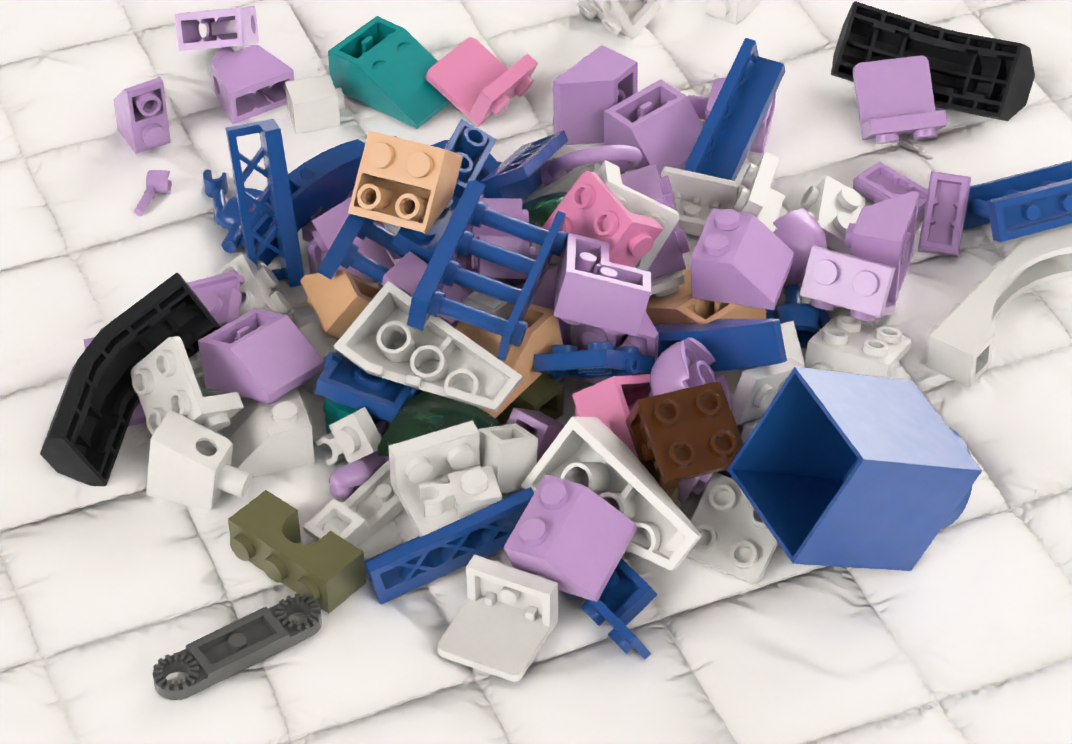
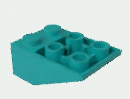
[328,16,451,129]

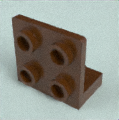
[626,381,744,498]

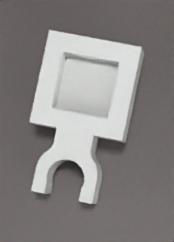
[315,407,386,466]
[418,465,502,518]

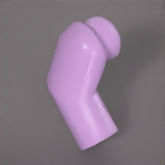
[328,451,386,499]

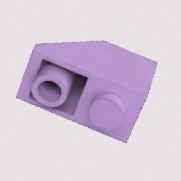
[113,77,171,154]

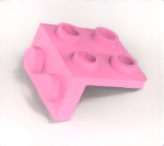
[426,37,538,127]
[542,171,663,268]

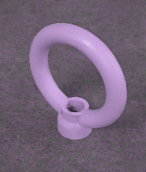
[540,145,643,187]

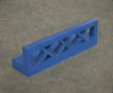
[684,37,786,181]
[225,119,304,288]
[480,130,568,203]
[364,487,534,605]

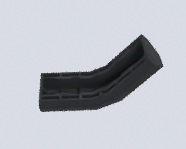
[831,1,1035,121]
[39,272,221,486]

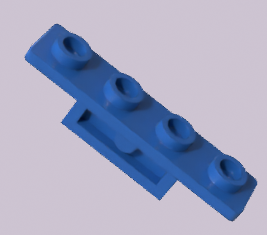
[565,558,658,660]

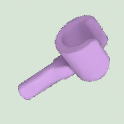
[134,170,172,216]

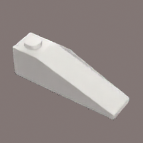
[333,281,523,412]
[222,388,315,478]
[521,417,702,571]

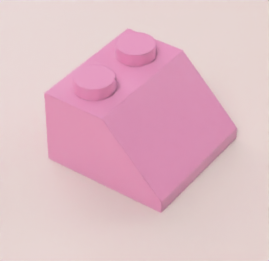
[572,374,652,461]

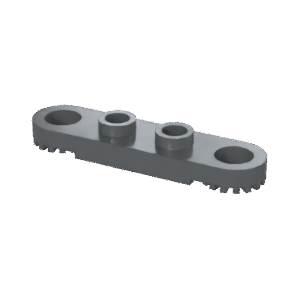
[152,594,322,700]

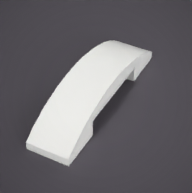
[303,413,448,546]

